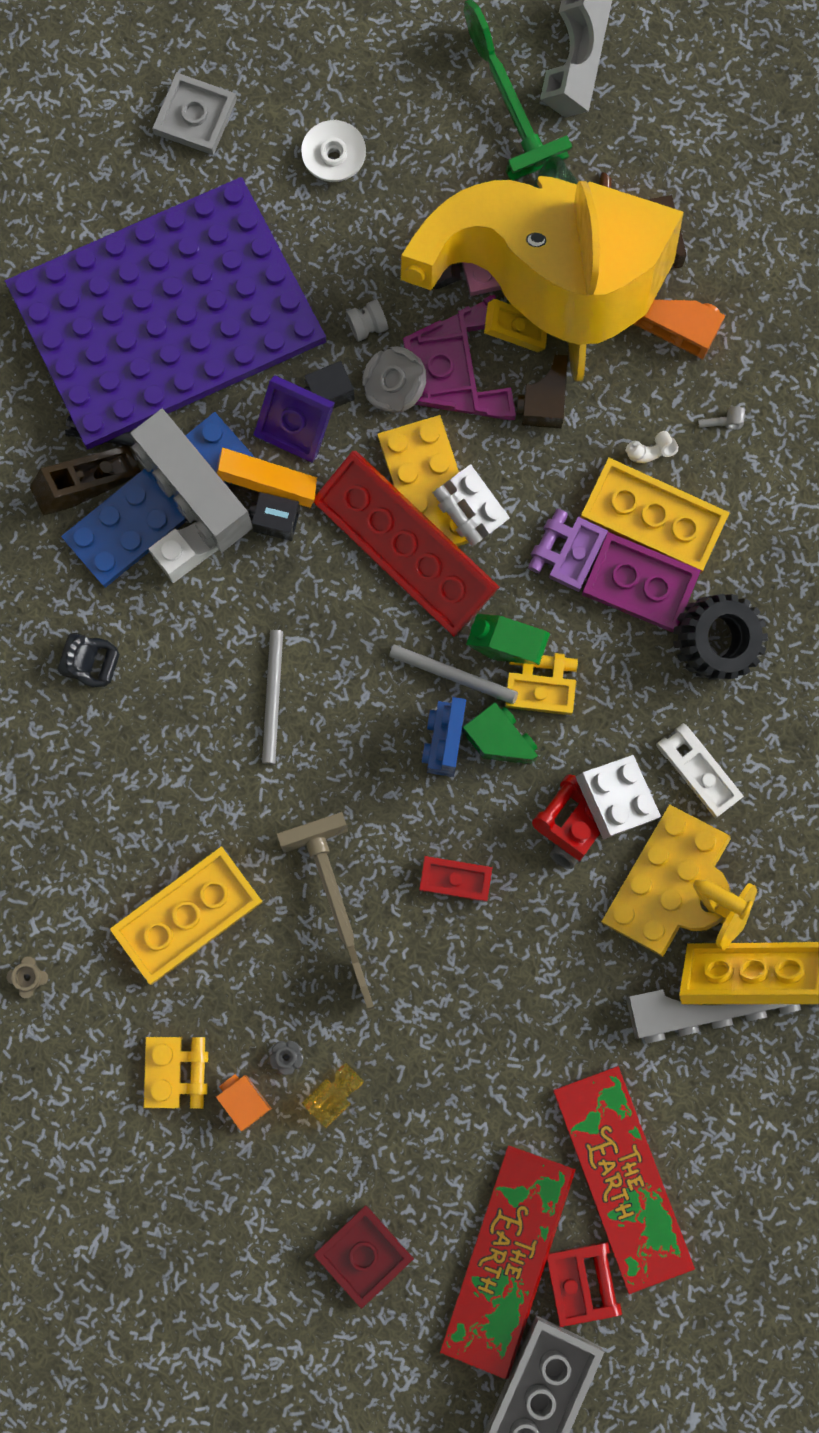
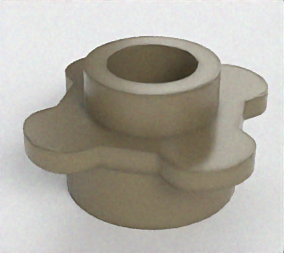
[6,957,49,998]

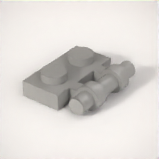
[432,464,510,547]

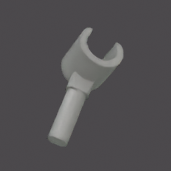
[698,406,745,430]

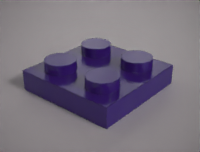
[253,375,335,463]

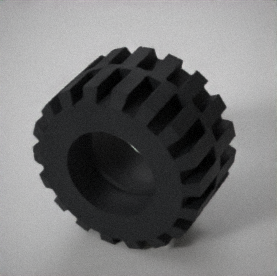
[673,594,768,680]

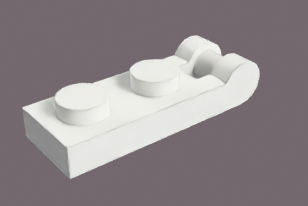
[656,723,744,819]

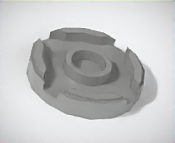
[362,346,426,414]

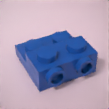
[422,697,466,777]

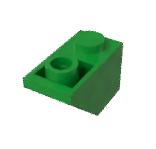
[462,703,538,764]

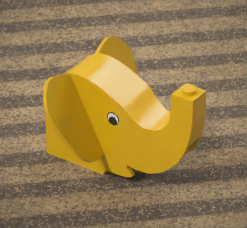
[401,176,684,382]

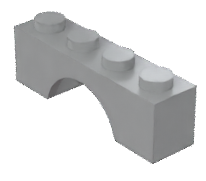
[540,0,612,117]

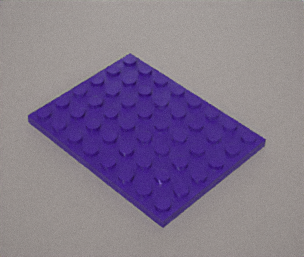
[5,177,326,450]

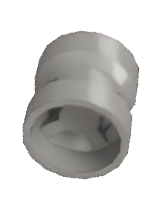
[346,299,388,342]

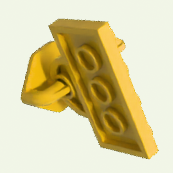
[601,804,757,957]

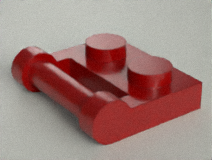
[532,774,600,862]
[547,1242,622,1327]

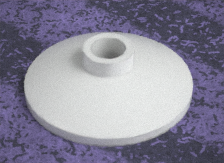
[301,120,366,182]

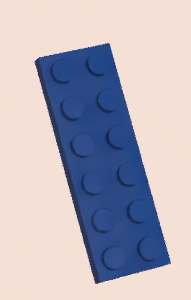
[61,412,255,588]

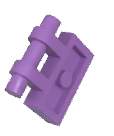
[528,509,608,592]

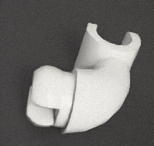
[625,431,678,463]

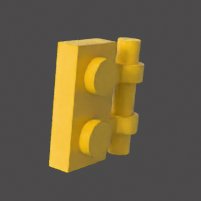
[505,653,578,715]
[144,1037,209,1109]

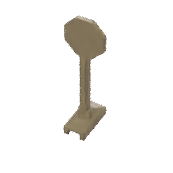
[277,812,375,1011]

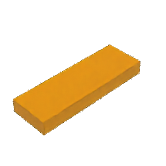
[216,447,317,508]

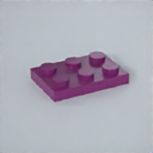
[582,532,701,632]

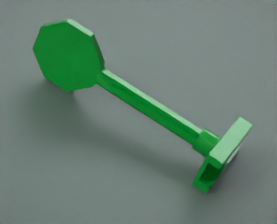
[463,0,572,181]

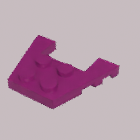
[403,295,516,420]

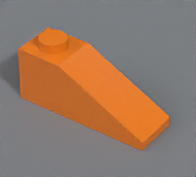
[633,300,726,359]

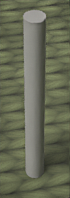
[262,630,283,764]
[389,644,518,704]

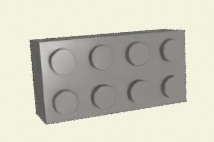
[130,408,253,553]
[483,1315,604,1433]

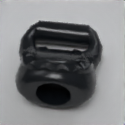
[57,633,120,687]

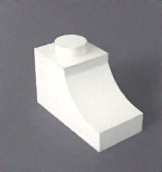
[148,522,219,583]

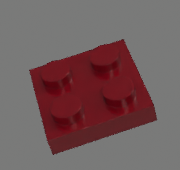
[314,1205,414,1309]

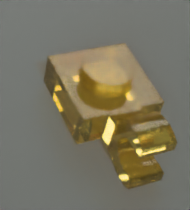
[302,1063,364,1128]

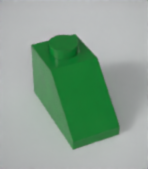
[466,614,550,665]

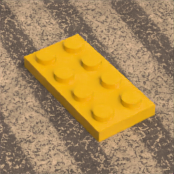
[377,415,469,546]
[580,457,730,574]
[110,846,263,985]
[679,942,819,1004]

